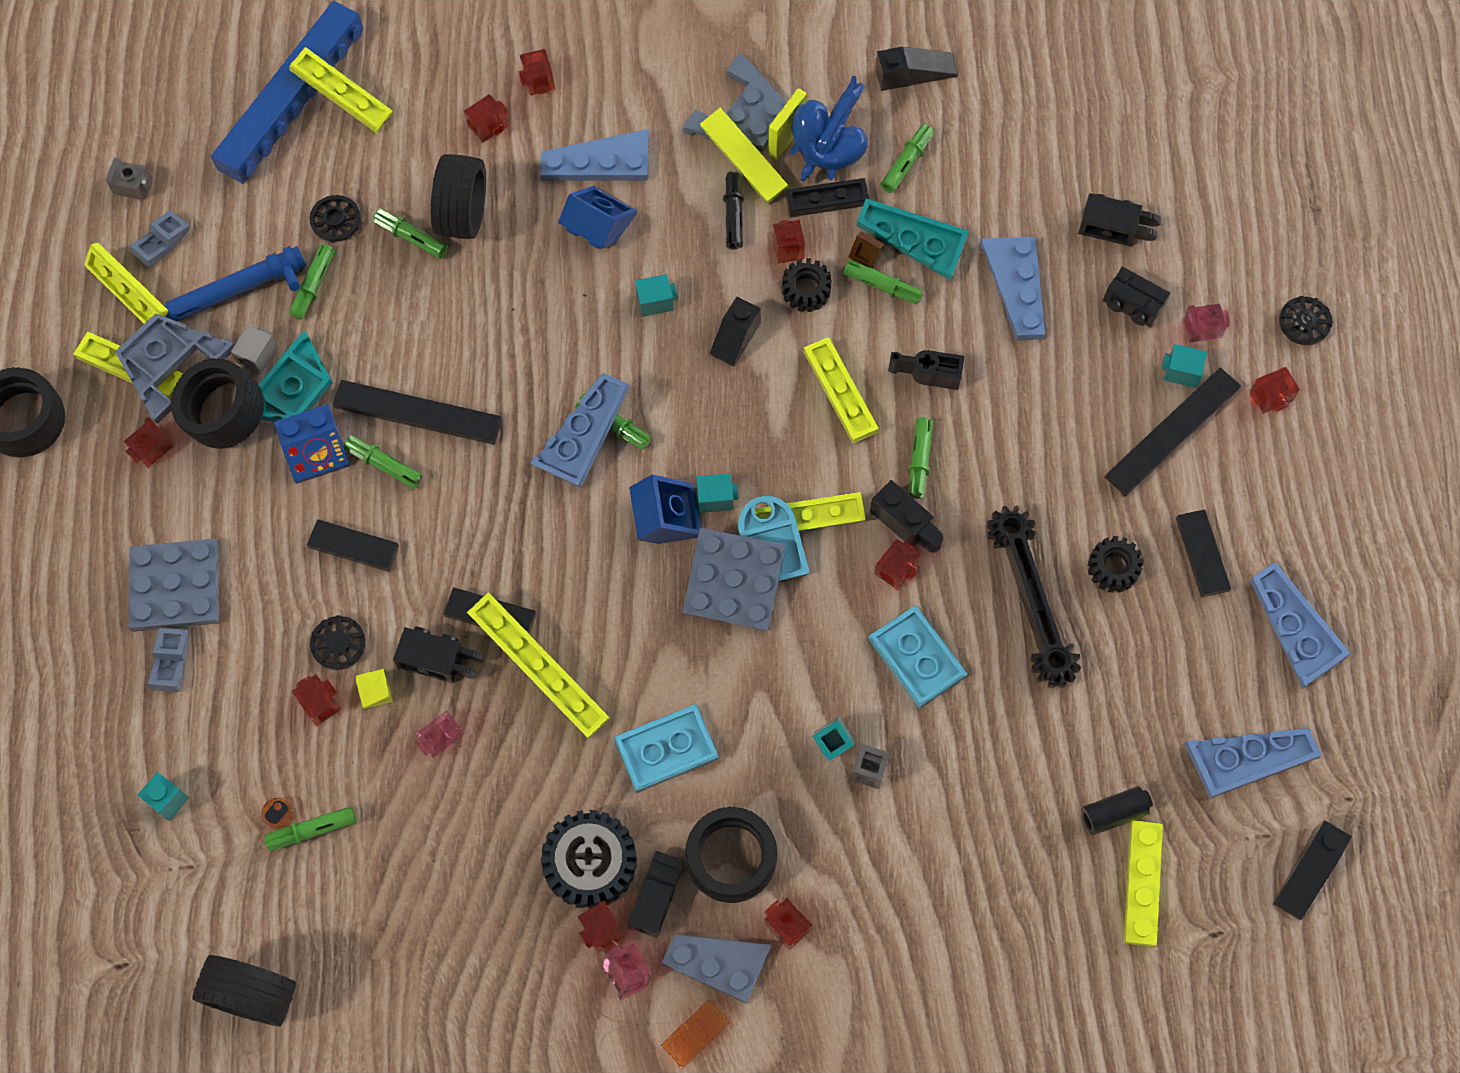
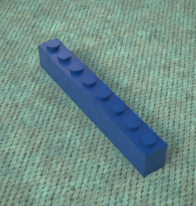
[211,0,363,184]

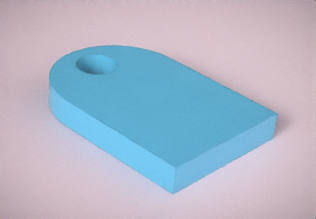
[738,496,810,582]

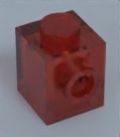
[518,49,555,96]
[464,94,508,143]
[772,219,805,264]
[1250,367,1300,414]
[874,538,920,590]
[292,674,341,726]
[764,898,812,951]
[577,901,624,954]

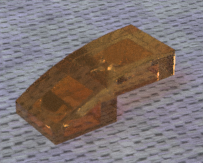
[661,1000,731,1069]

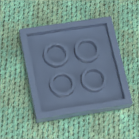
[682,528,786,631]
[129,539,219,632]

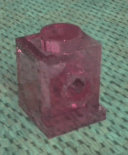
[1183,303,1230,343]
[416,710,464,758]
[603,943,652,1000]

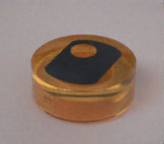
[261,798,294,829]

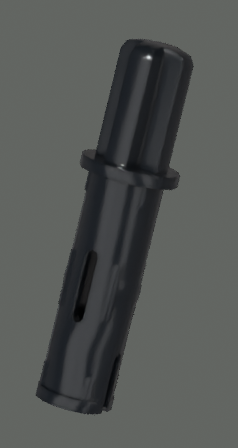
[723,171,744,250]

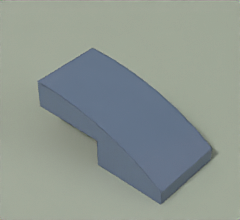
[130,210,190,268]
[148,628,190,692]

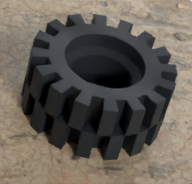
[782,258,832,312]
[1087,536,1144,593]

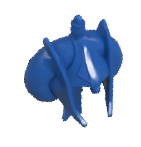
[790,75,868,182]

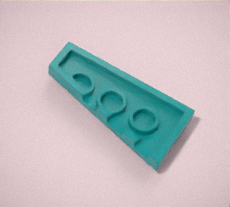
[857,199,969,281]

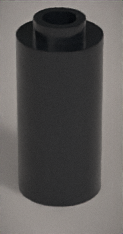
[1081,786,1153,835]

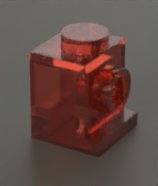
[124,417,174,468]

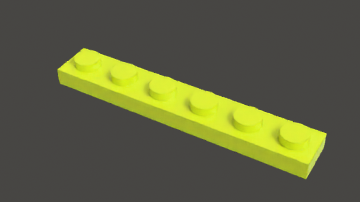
[467,592,610,739]

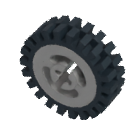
[541,810,637,909]

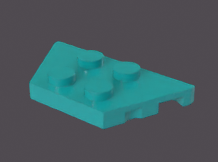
[258,331,333,422]

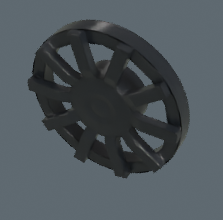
[309,195,361,243]
[1279,296,1333,345]
[310,615,366,670]

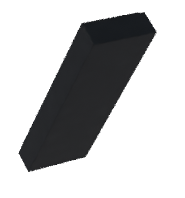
[786,178,869,218]
[1176,509,1231,598]
[307,519,399,572]
[443,587,536,634]

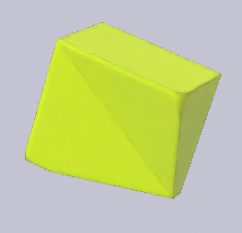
[355,669,393,709]

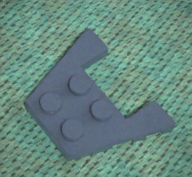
[683,53,787,152]
[115,314,234,424]

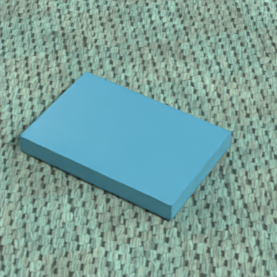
[868,605,968,709]
[614,704,719,793]

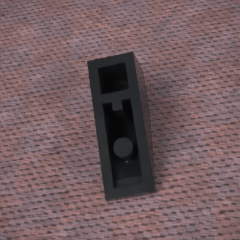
[875,46,958,91]
[1273,820,1352,920]

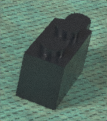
[1078,193,1161,247]
[870,480,944,553]
[393,626,484,683]

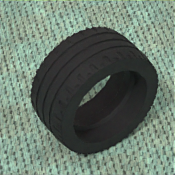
[430,154,486,239]
[171,358,264,449]
[0,367,65,458]
[685,807,777,903]
[192,955,296,1027]

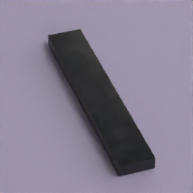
[1105,367,1241,497]
[333,380,502,445]

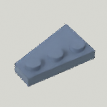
[662,935,772,1004]

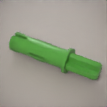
[880,124,934,193]
[373,208,448,259]
[289,244,336,320]
[843,259,923,304]
[575,393,651,450]
[907,417,934,499]
[344,435,423,490]
[265,806,356,851]

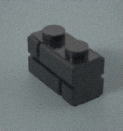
[1103,266,1171,328]

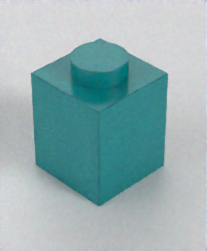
[635,274,678,317]
[1161,344,1207,388]
[696,473,738,513]
[812,716,855,761]
[137,772,189,821]

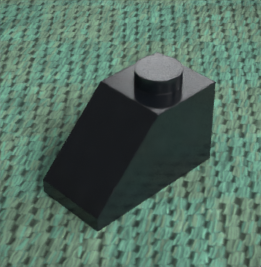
[710,296,761,367]

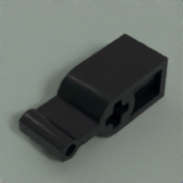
[888,350,965,390]
[627,850,685,939]

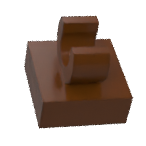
[848,231,885,268]

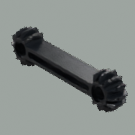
[986,505,1081,688]

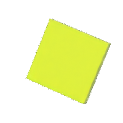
[769,89,807,160]

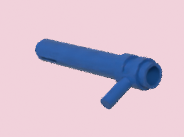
[164,246,307,321]

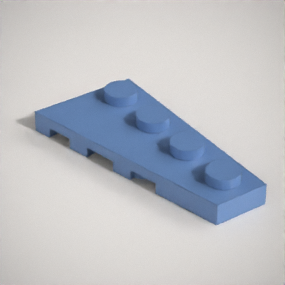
[540,129,649,181]
[980,237,1045,340]
[530,373,630,488]
[1250,562,1351,689]
[1185,728,1322,799]

